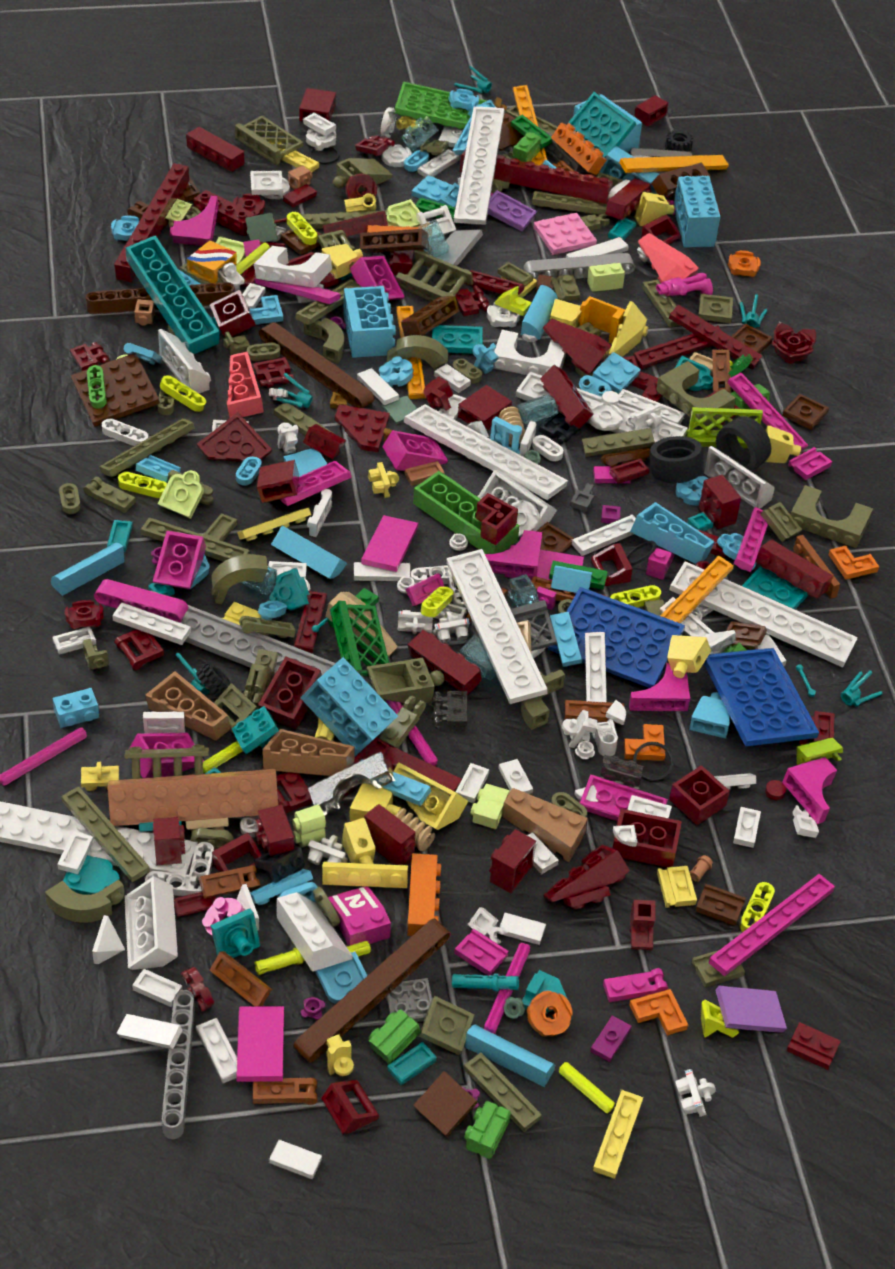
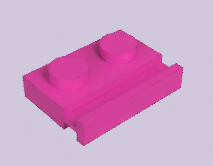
[788,447,832,480]
[454,929,508,975]

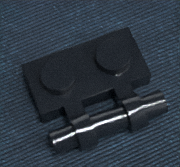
[538,409,580,444]

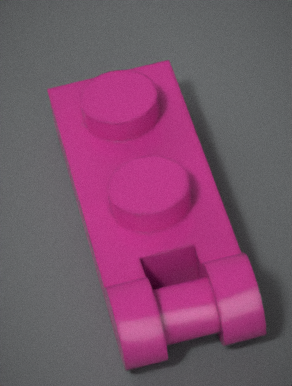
[603,968,668,1002]

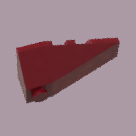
[543,319,612,375]
[543,845,630,902]

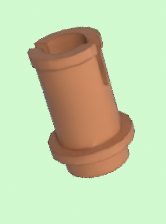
[689,855,713,882]

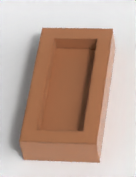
[405,461,445,486]

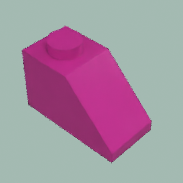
[646,548,675,580]

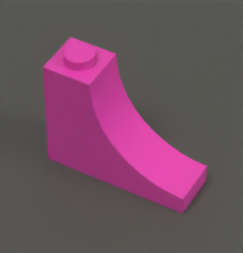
[170,196,219,246]
[485,530,542,578]
[629,663,690,711]
[782,757,837,824]

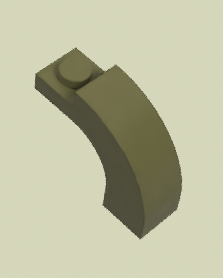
[304,318,344,364]
[387,335,448,369]
[211,554,268,604]
[521,669,565,730]
[45,880,125,922]

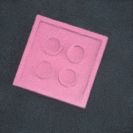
[533,213,597,255]

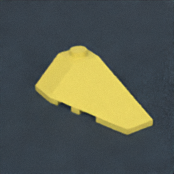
[608,301,648,357]
[394,762,468,830]

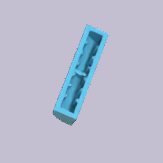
[521,285,558,339]
[271,526,347,579]
[51,543,125,596]
[465,1024,555,1087]

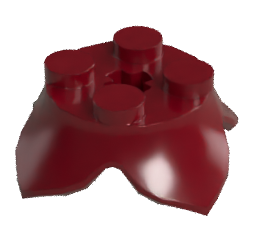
[772,322,816,364]

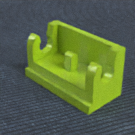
[797,737,843,765]

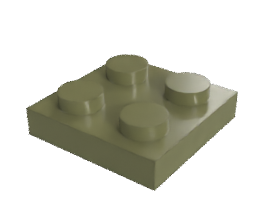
[698,294,733,323]
[419,996,474,1055]

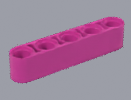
[94,579,189,623]

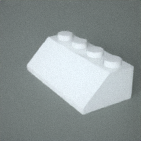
[158,329,211,393]
[704,446,775,509]
[478,470,557,531]
[125,876,178,970]
[277,892,353,972]

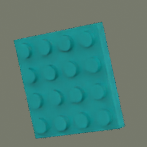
[569,92,637,158]

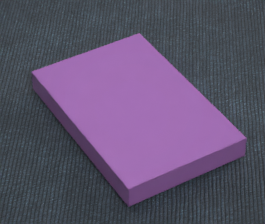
[488,190,537,232]
[715,986,787,1033]

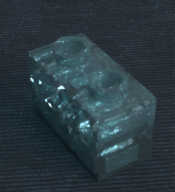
[401,116,439,152]

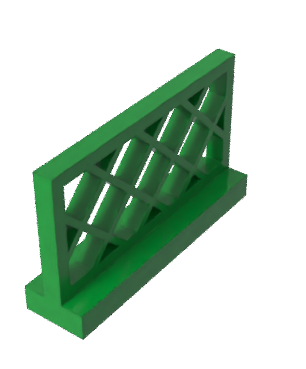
[330,600,389,676]

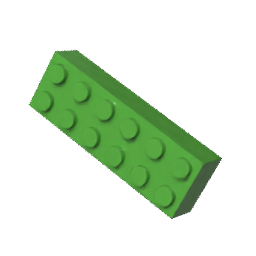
[413,471,520,554]

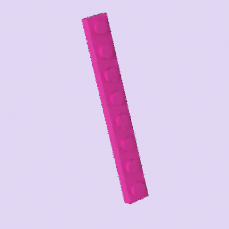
[708,874,835,976]

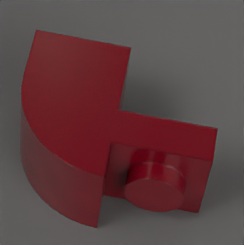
[423,377,453,411]
[630,900,655,950]

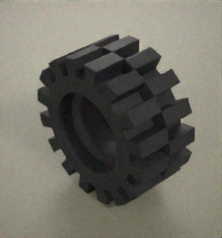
[665,129,694,152]
[196,662,231,697]

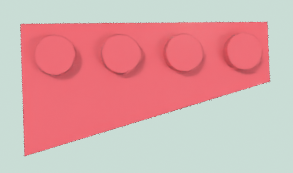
[227,352,264,418]

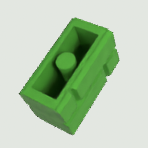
[512,132,541,162]
[369,1009,420,1064]
[464,1101,511,1159]

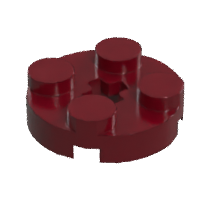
[346,173,377,205]
[233,194,265,216]
[64,600,104,629]
[181,966,214,1012]

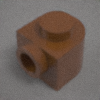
[535,274,554,294]

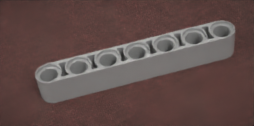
[523,253,635,281]
[162,990,195,1139]

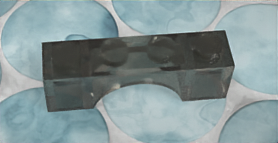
[308,752,395,815]

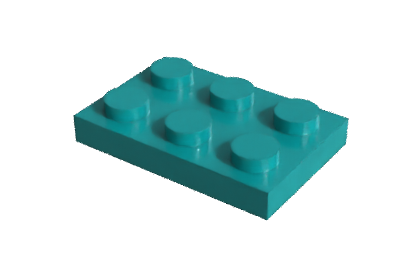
[432,325,483,354]

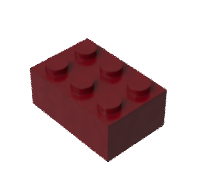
[258,656,322,730]
[613,809,682,868]

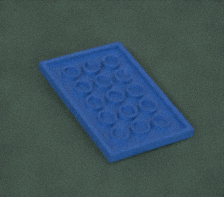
[548,587,685,688]
[704,648,819,746]

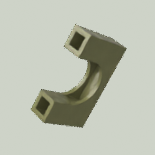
[656,361,736,426]
[790,485,873,548]

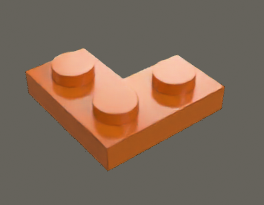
[829,546,879,580]
[624,724,665,761]
[629,989,688,1035]

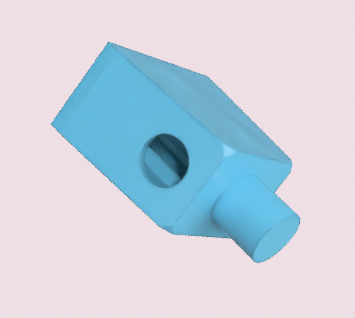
[689,692,729,738]

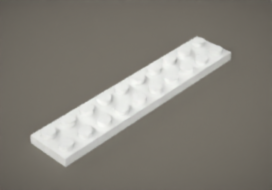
[454,107,504,225]
[515,372,688,443]
[404,404,568,500]
[447,549,547,704]
[669,561,858,667]
[0,802,198,875]

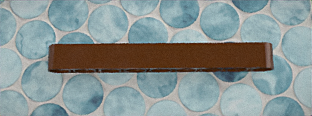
[86,282,235,314]
[259,322,375,408]
[293,918,451,1063]

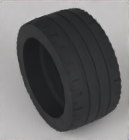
[716,416,772,471]
[650,436,704,483]

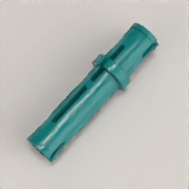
[452,973,519,991]

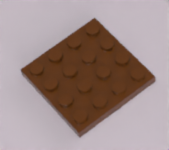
[70,353,160,427]

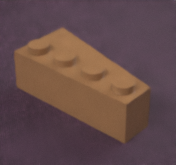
[145,671,231,741]
[263,729,355,777]
[502,788,588,862]

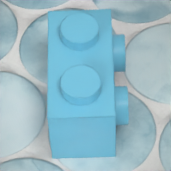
[53,688,100,728]

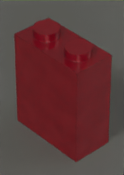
[299,88,336,121]
[458,385,512,431]
[257,459,299,503]
[364,804,416,865]

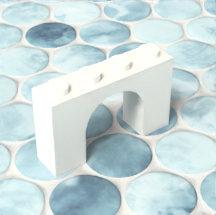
[254,246,332,288]
[493,330,566,376]

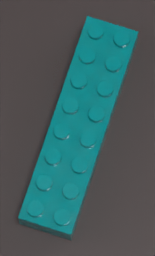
[126,235,219,355]

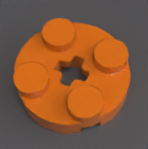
[728,251,761,277]
[527,991,572,1037]

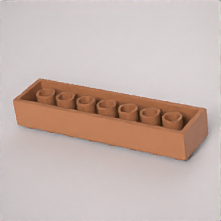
[108,769,278,826]

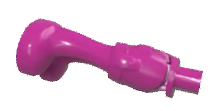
[656,273,713,296]

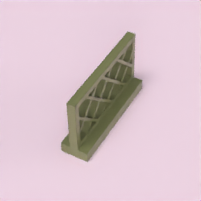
[235,116,303,165]

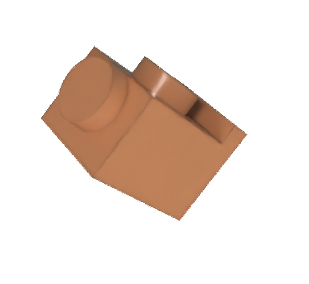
[288,165,313,190]
[134,300,155,326]

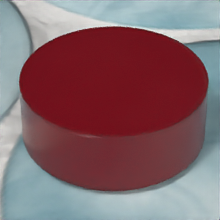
[765,780,786,800]

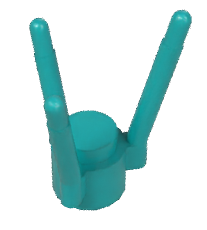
[454,66,492,94]
[740,294,767,328]
[276,373,313,408]
[176,653,210,696]
[841,671,883,707]

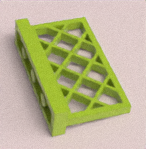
[686,407,763,448]

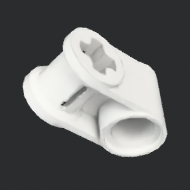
[592,719,618,757]

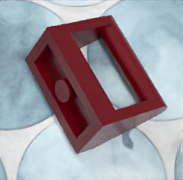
[641,215,681,245]
[591,543,633,586]
[212,833,262,878]
[321,1080,380,1134]

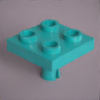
[232,706,279,754]
[211,908,260,958]

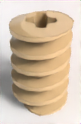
[499,406,525,445]
[395,808,435,851]

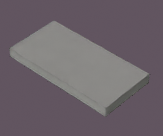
[426,230,483,269]

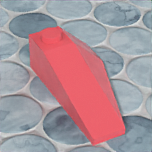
[638,233,699,283]

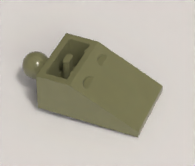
[333,158,393,192]
[367,658,444,705]

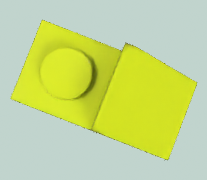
[495,286,532,316]
[701,1000,739,1038]

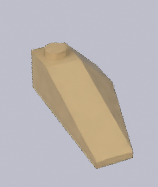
[325,592,398,658]

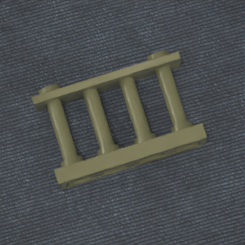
[396,249,473,302]
[125,745,209,779]

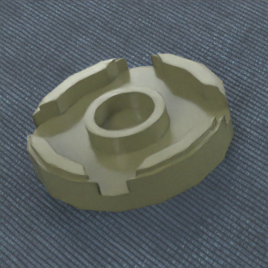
[312,887,341,927]

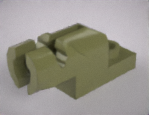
[243,649,279,707]

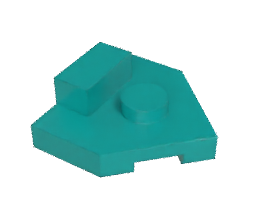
[269,568,310,610]
[522,970,567,1015]

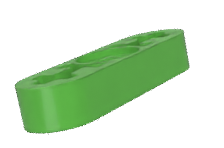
[87,365,107,409]

